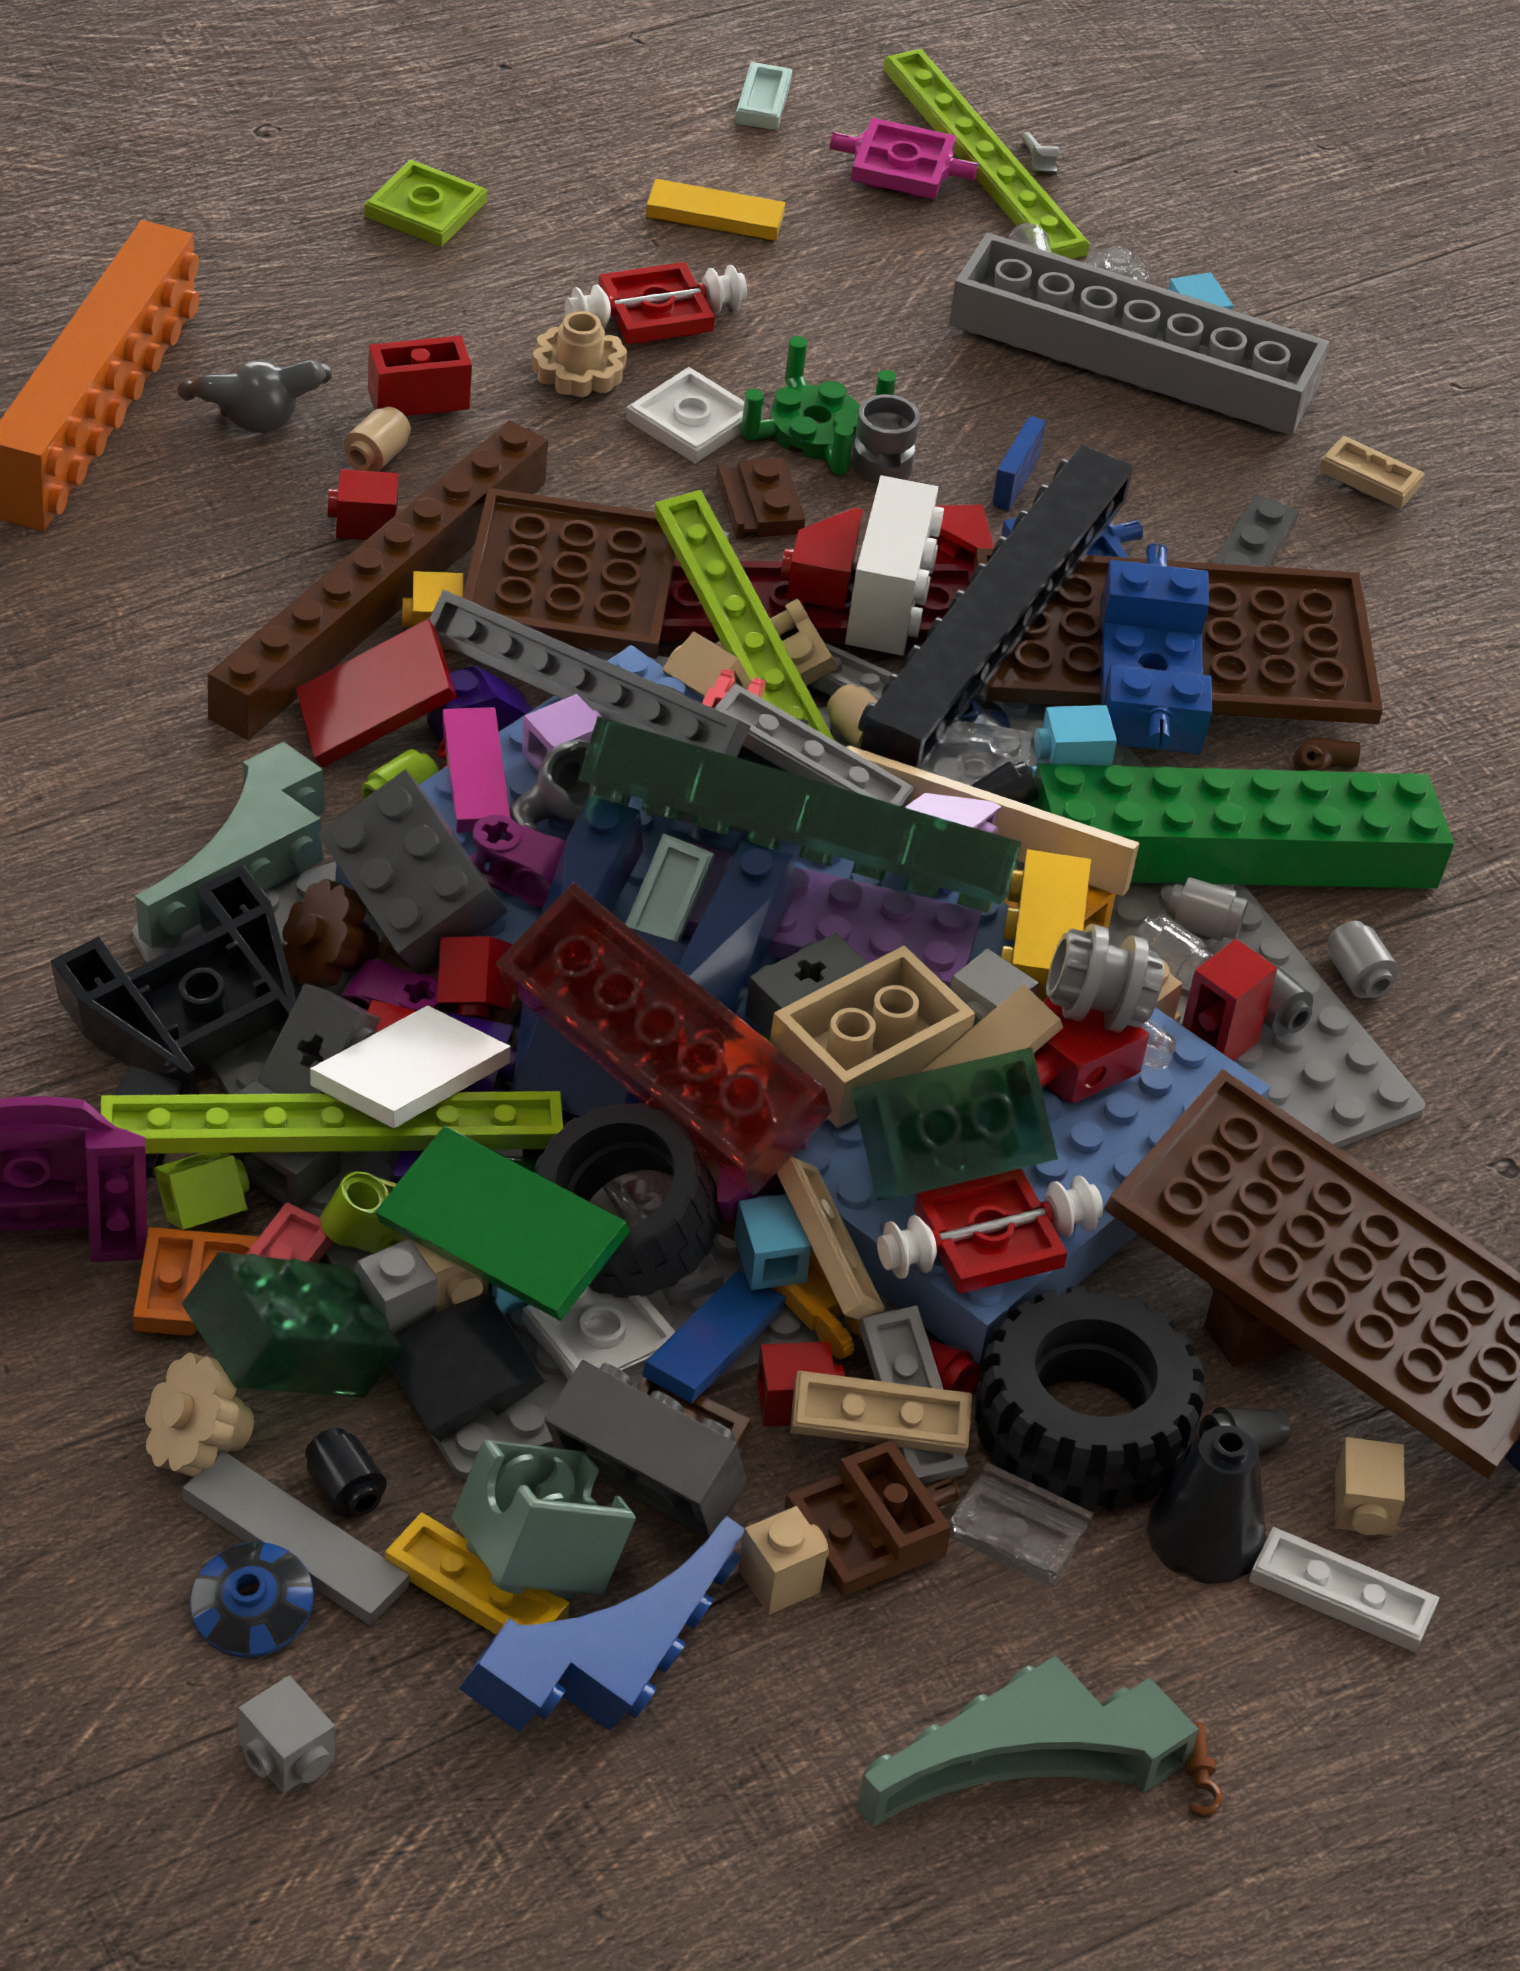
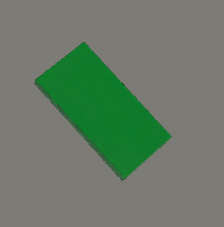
[375,1125,630,1321]

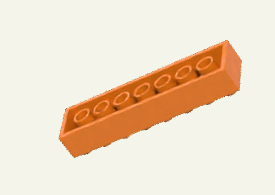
[0,220,199,532]

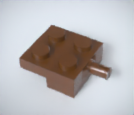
[784,1440,960,1597]

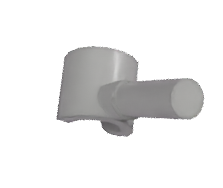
[1021,132,1059,173]

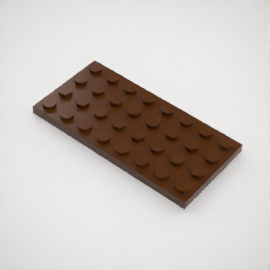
[974,548,1383,724]
[1103,1069,1520,1479]

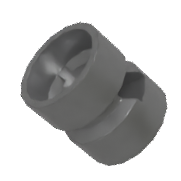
[852,394,919,484]

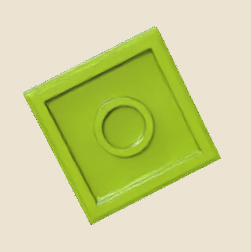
[364,159,487,247]

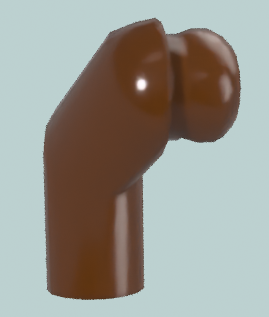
[1292,737,1361,771]

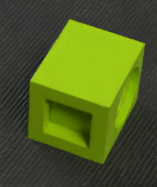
[153,1153,250,1230]

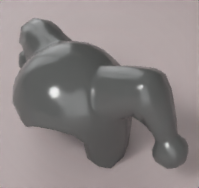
[177,359,332,433]
[509,739,656,832]

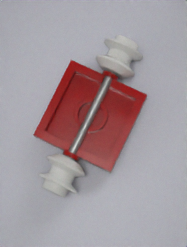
[565,262,747,344]
[877,1168,1103,1294]

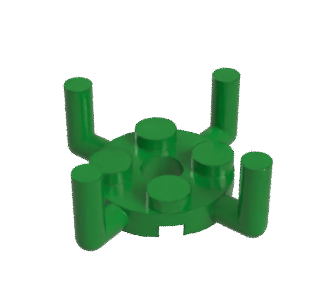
[741,336,897,475]

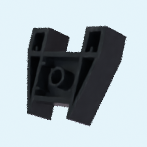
[50,865,296,1095]

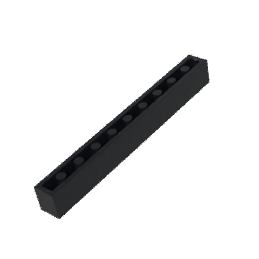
[858,444,1134,769]

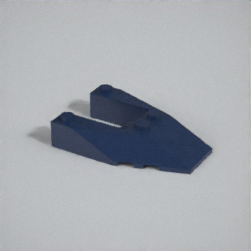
[512,795,794,1120]

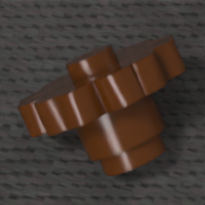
[282,879,379,989]

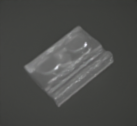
[949,1462,1093,1587]

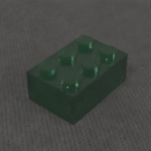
[851,1047,1058,1201]
[181,1252,402,1398]

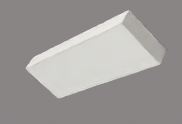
[1249,1527,1440,1653]

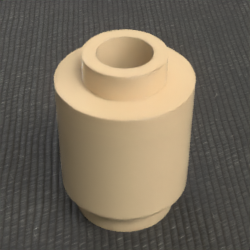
[343,407,411,472]
[827,684,878,749]

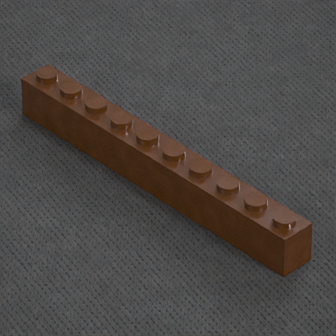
[208,420,548,740]

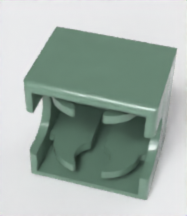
[452,1440,636,1599]

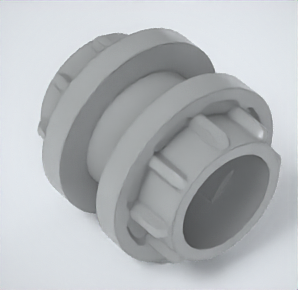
[1046,924,1164,1033]

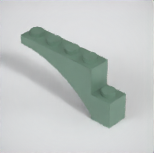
[135,742,325,948]
[857,1655,1199,1827]

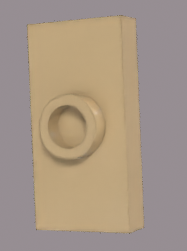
[1319,436,1425,510]

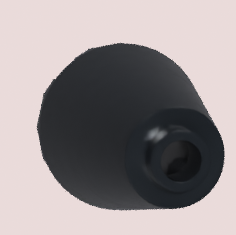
[1147,1425,1266,1584]

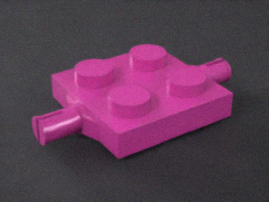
[830,118,978,199]

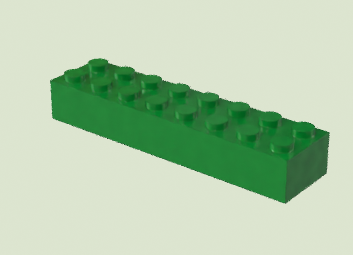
[1029,764,1455,889]

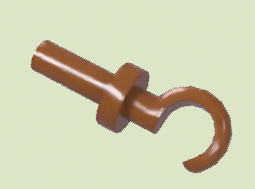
[1185,1722,1223,1816]

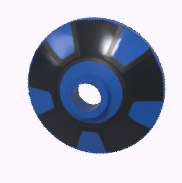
[190,1542,314,1657]

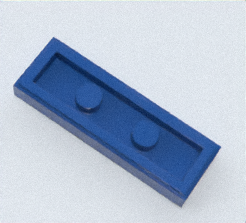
[643,1270,786,1404]

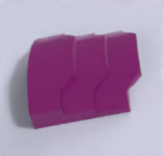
[0,1096,148,1262]

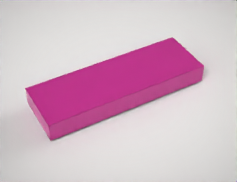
[442,707,511,833]

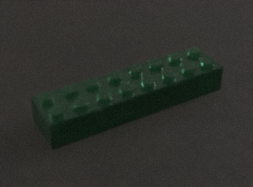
[579,716,1022,913]

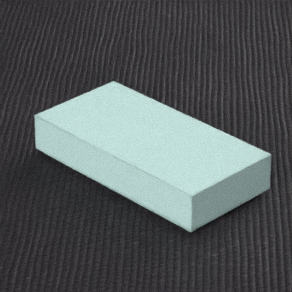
[735,62,793,131]
[625,833,715,942]

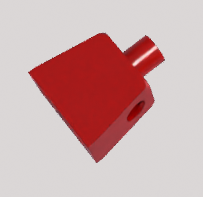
[1012,997,1150,1103]

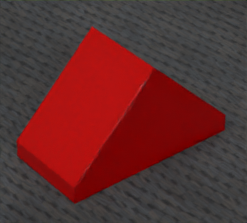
[930,504,994,564]

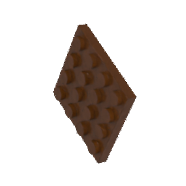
[463,488,676,659]

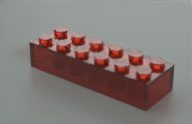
[495,882,832,1195]

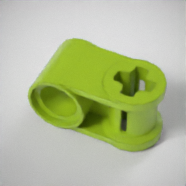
[320,1171,405,1253]

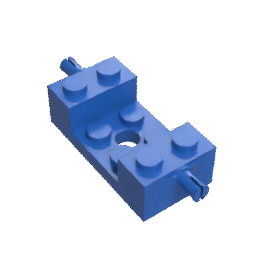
[1100,543,1212,754]

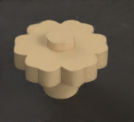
[532,311,627,397]
[145,1353,254,1477]

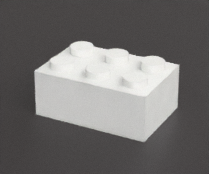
[845,475,944,656]

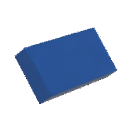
[992,416,1046,511]

